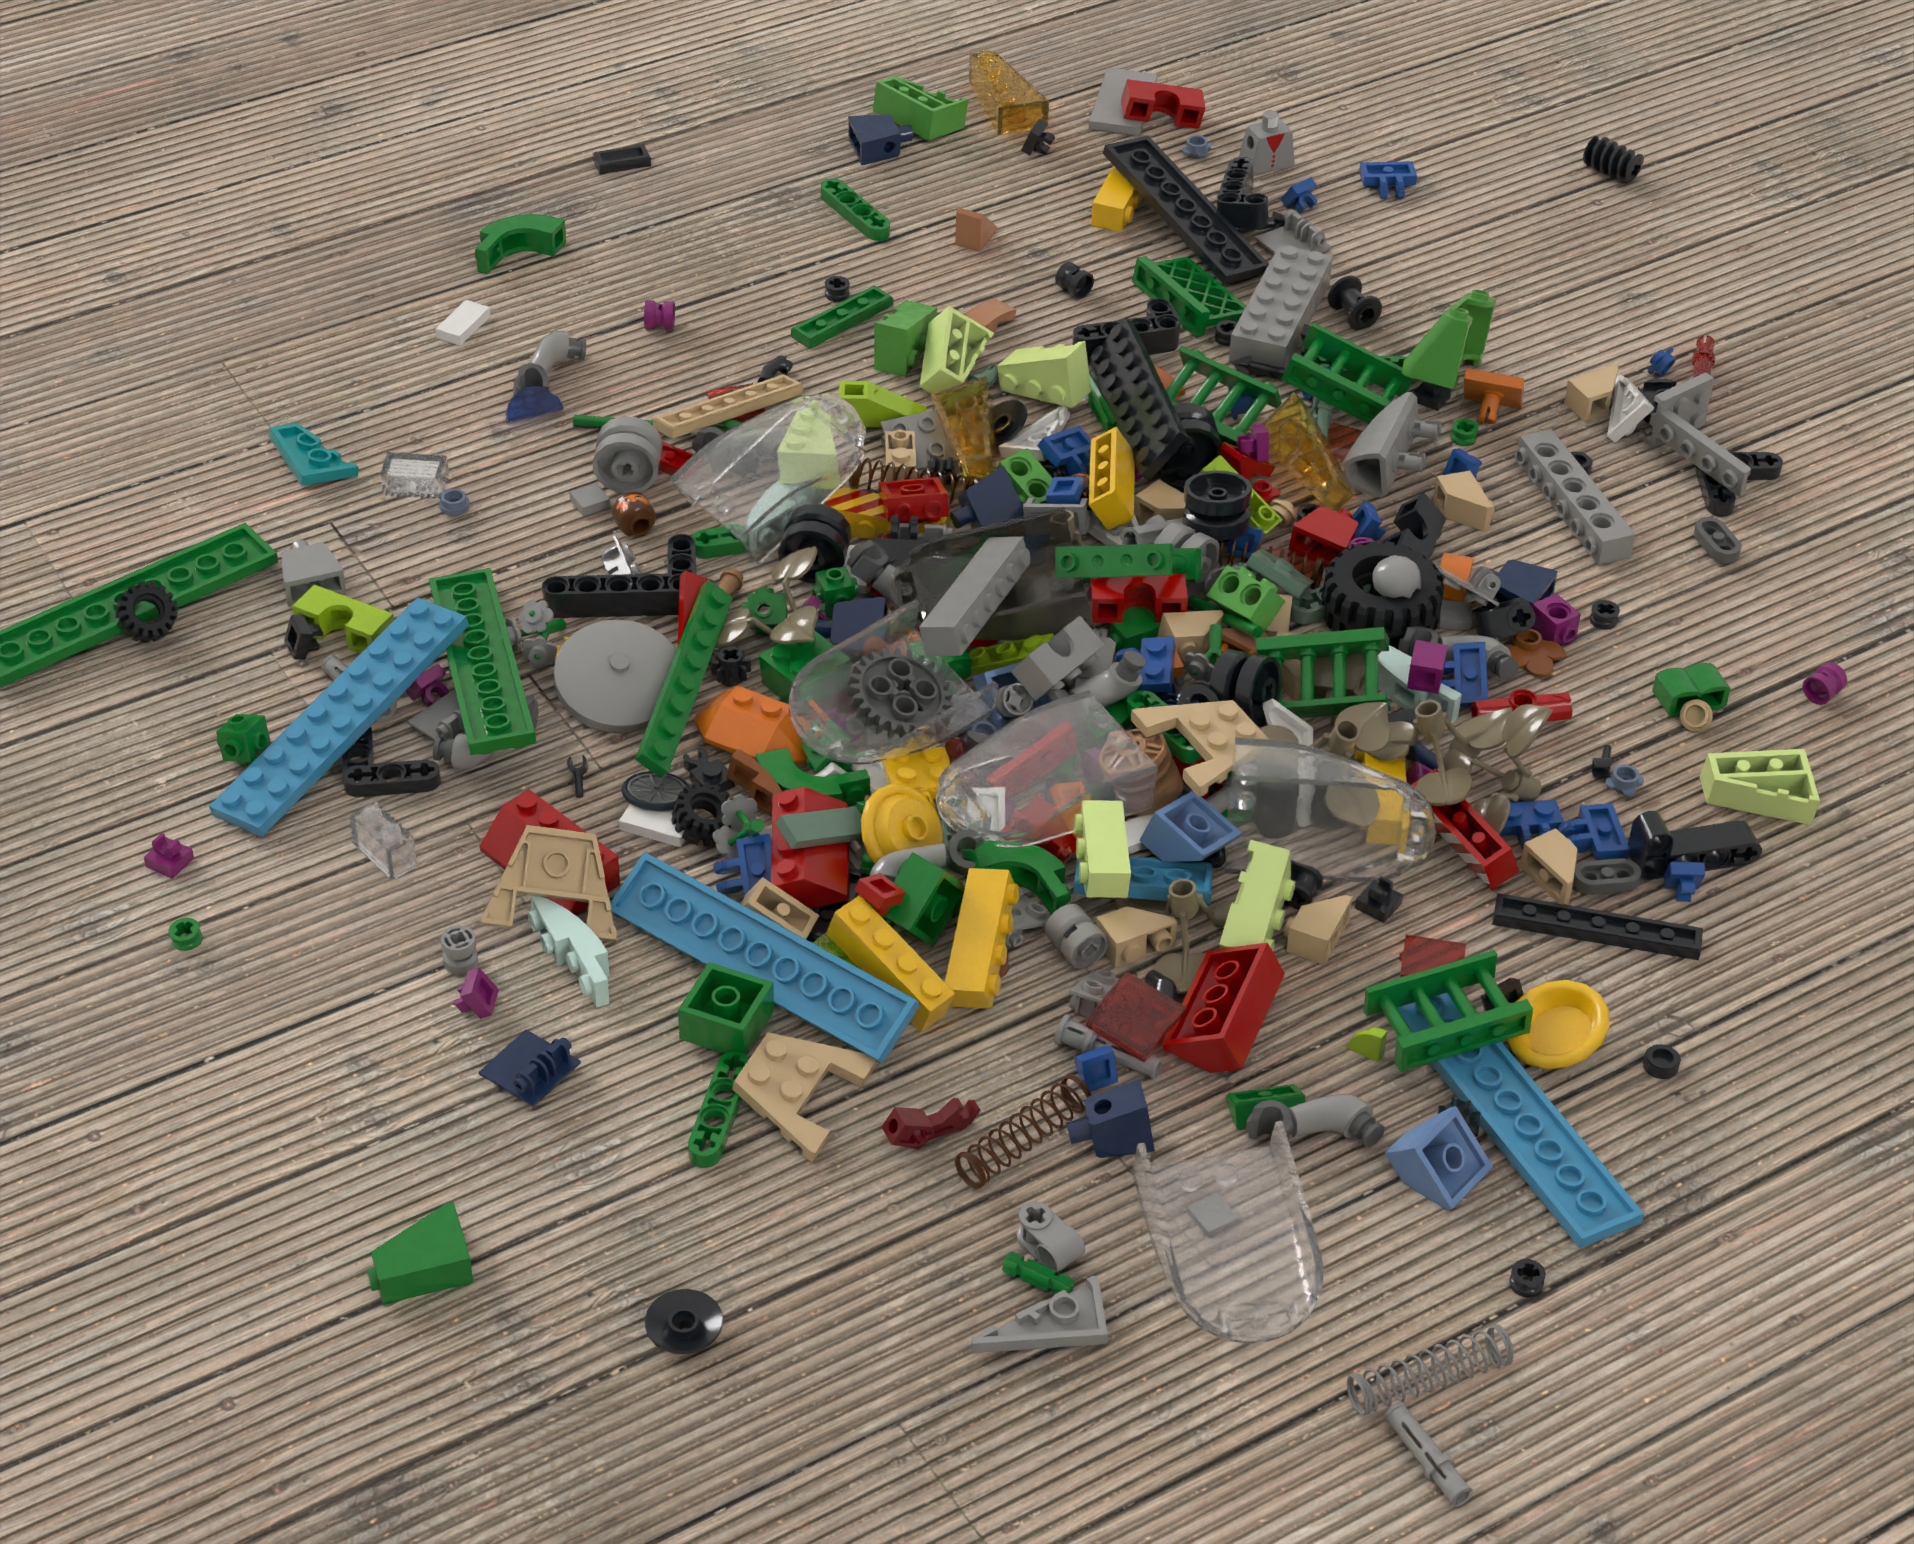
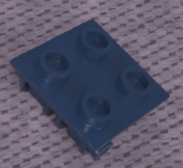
[478,1030,581,1107]

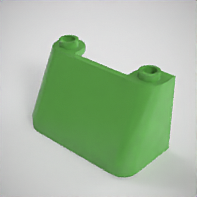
[1401,289,1497,389]

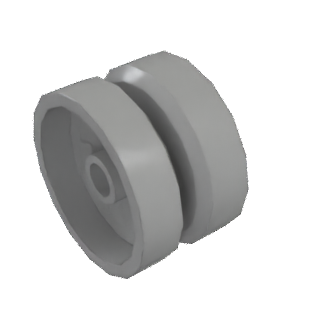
[593,416,662,494]
[1154,521,1220,597]

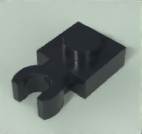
[927,456,959,485]
[683,748,735,793]

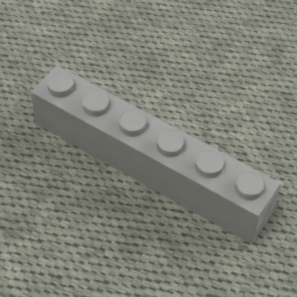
[919,537,1030,656]

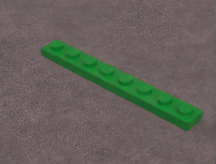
[635,579,733,778]

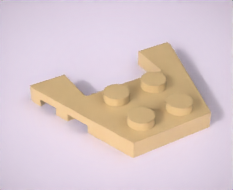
[1131,700,1269,797]
[480,825,617,942]
[732,1032,877,1162]

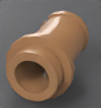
[717,568,743,596]

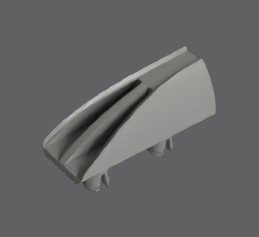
[1341,392,1441,498]

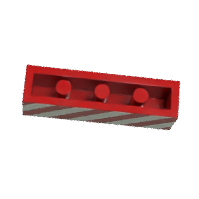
[1409,768,1519,890]

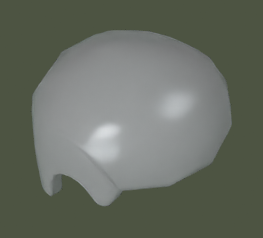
[1372,555,1421,598]

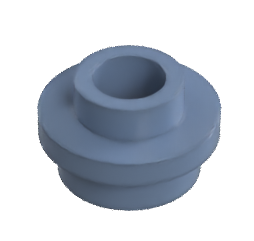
[439,489,470,516]

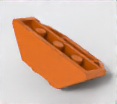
[694,685,814,765]

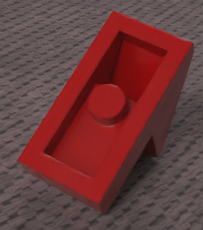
[1220,442,1275,480]

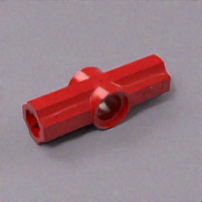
[1470,689,1573,722]

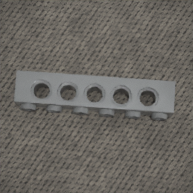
[1515,429,1636,565]

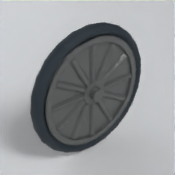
[621,771,689,811]

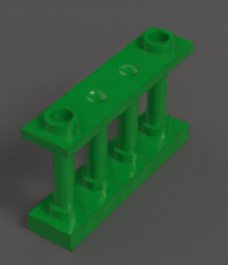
[1281,323,1413,424]
[1166,346,1283,446]
[1055,543,1201,583]
[1256,627,1391,718]
[1363,950,1533,1072]

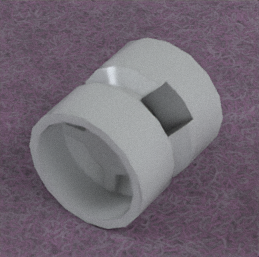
[1045,904,1109,969]

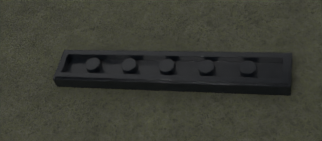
[1492,893,1703,960]

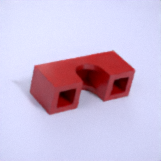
[1121,79,1206,129]
[1090,574,1188,623]

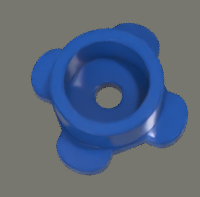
[1648,347,1676,376]

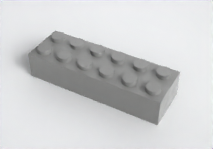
[1229,244,1333,368]

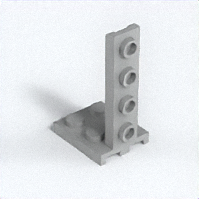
[1646,372,1751,497]

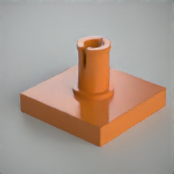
[1464,368,1524,424]

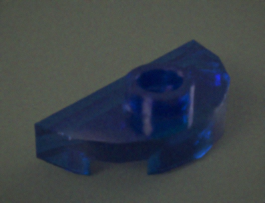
[506,386,564,423]

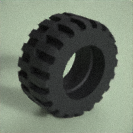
[1322,541,1444,650]

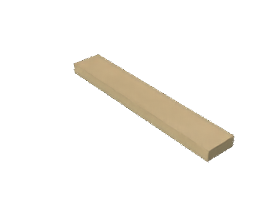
[653,374,803,439]

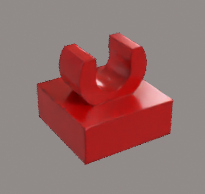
[854,873,906,917]

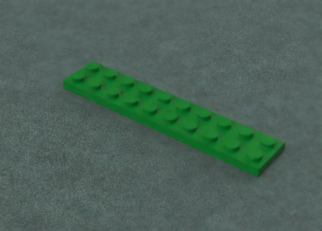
[0,523,278,688]
[429,568,537,755]

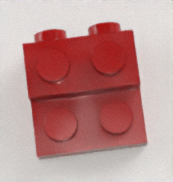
[878,477,949,523]

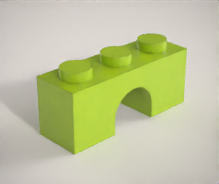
[292,584,394,654]

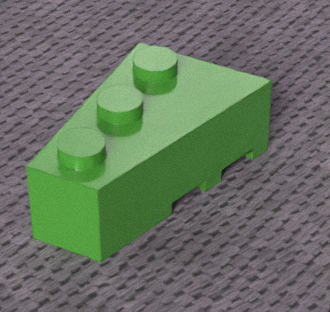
[873,76,968,141]
[874,300,937,377]

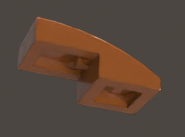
[726,749,782,817]

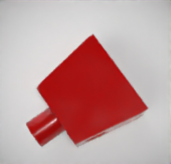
[1288,507,1359,567]

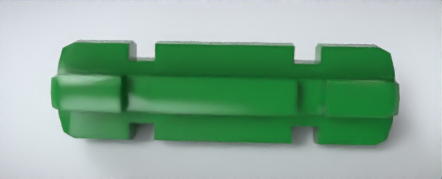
[1002,1252,1075,1295]

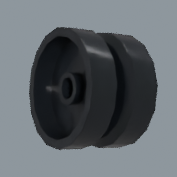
[1161,403,1221,473]
[1183,470,1252,541]
[778,504,852,583]
[1209,649,1282,727]

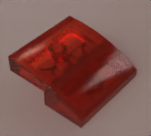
[1085,972,1187,1062]

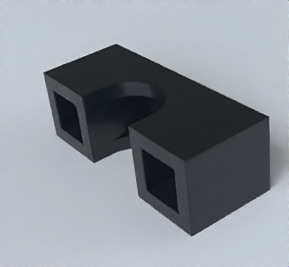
[1383,493,1446,560]

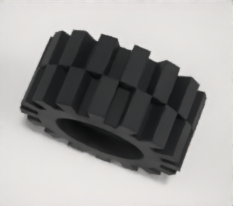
[115,581,178,643]
[671,782,733,846]

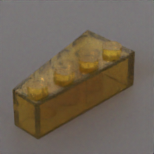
[969,50,1049,134]
[931,376,996,488]
[1262,392,1355,512]

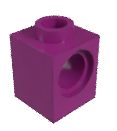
[1530,593,1581,645]
[1407,640,1448,694]

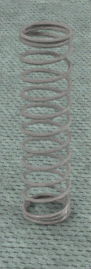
[1347,1324,1514,1416]

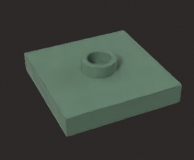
[1246,548,1314,597]

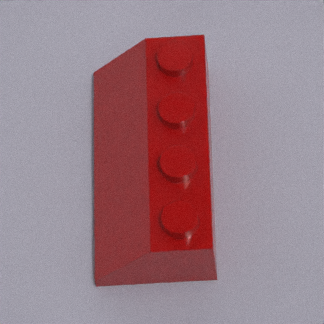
[771,787,849,909]
[479,789,620,915]
[1162,942,1285,1073]

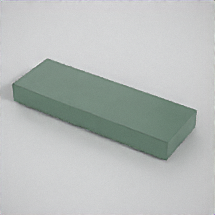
[775,806,862,849]

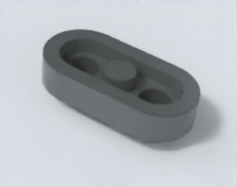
[1694,517,1742,564]
[1573,858,1641,894]

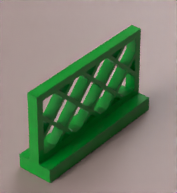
[1132,256,1246,337]

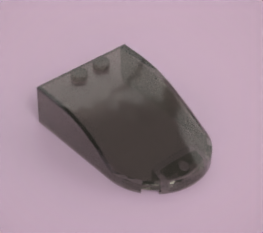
[890,507,1094,641]

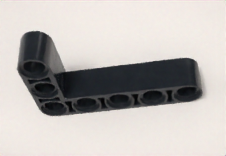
[542,534,697,618]

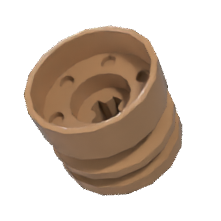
[1099,728,1184,816]

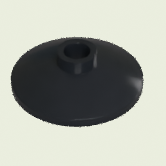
[976,400,1027,448]
[645,1289,723,1354]

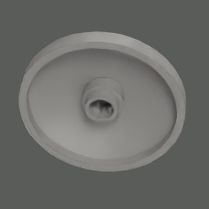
[554,620,676,733]

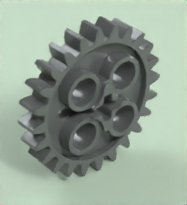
[847,648,953,742]

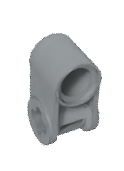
[1016,1201,1086,1274]

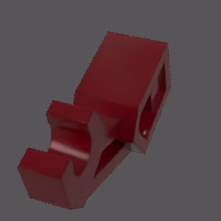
[882,1098,981,1149]

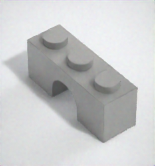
[1011,616,1105,701]

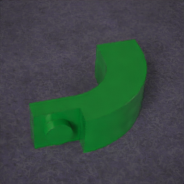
[475,214,566,274]
[756,748,870,806]
[962,839,1071,915]

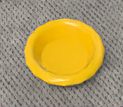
[861,783,943,864]
[1506,980,1609,1069]

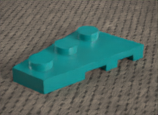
[269,423,359,486]

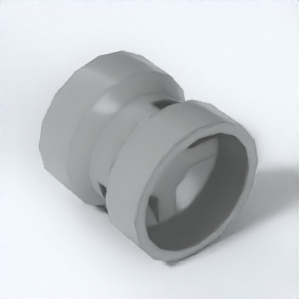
[993,683,1034,718]
[440,925,478,975]

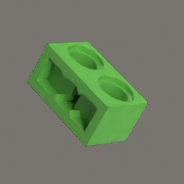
[997,448,1053,505]
[1206,565,1286,633]

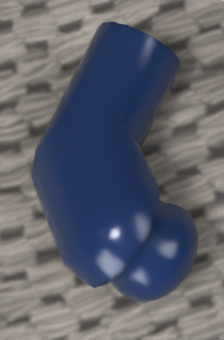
[1404,739,1444,770]

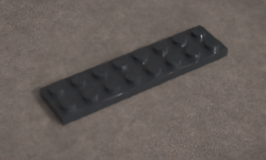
[1103,135,1269,285]
[1089,317,1188,481]

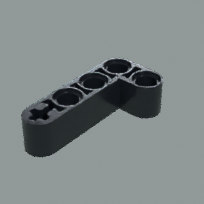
[1217,157,1268,229]
[1072,298,1180,363]
[1628,811,1762,880]

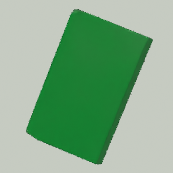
[1226,1084,1306,1130]

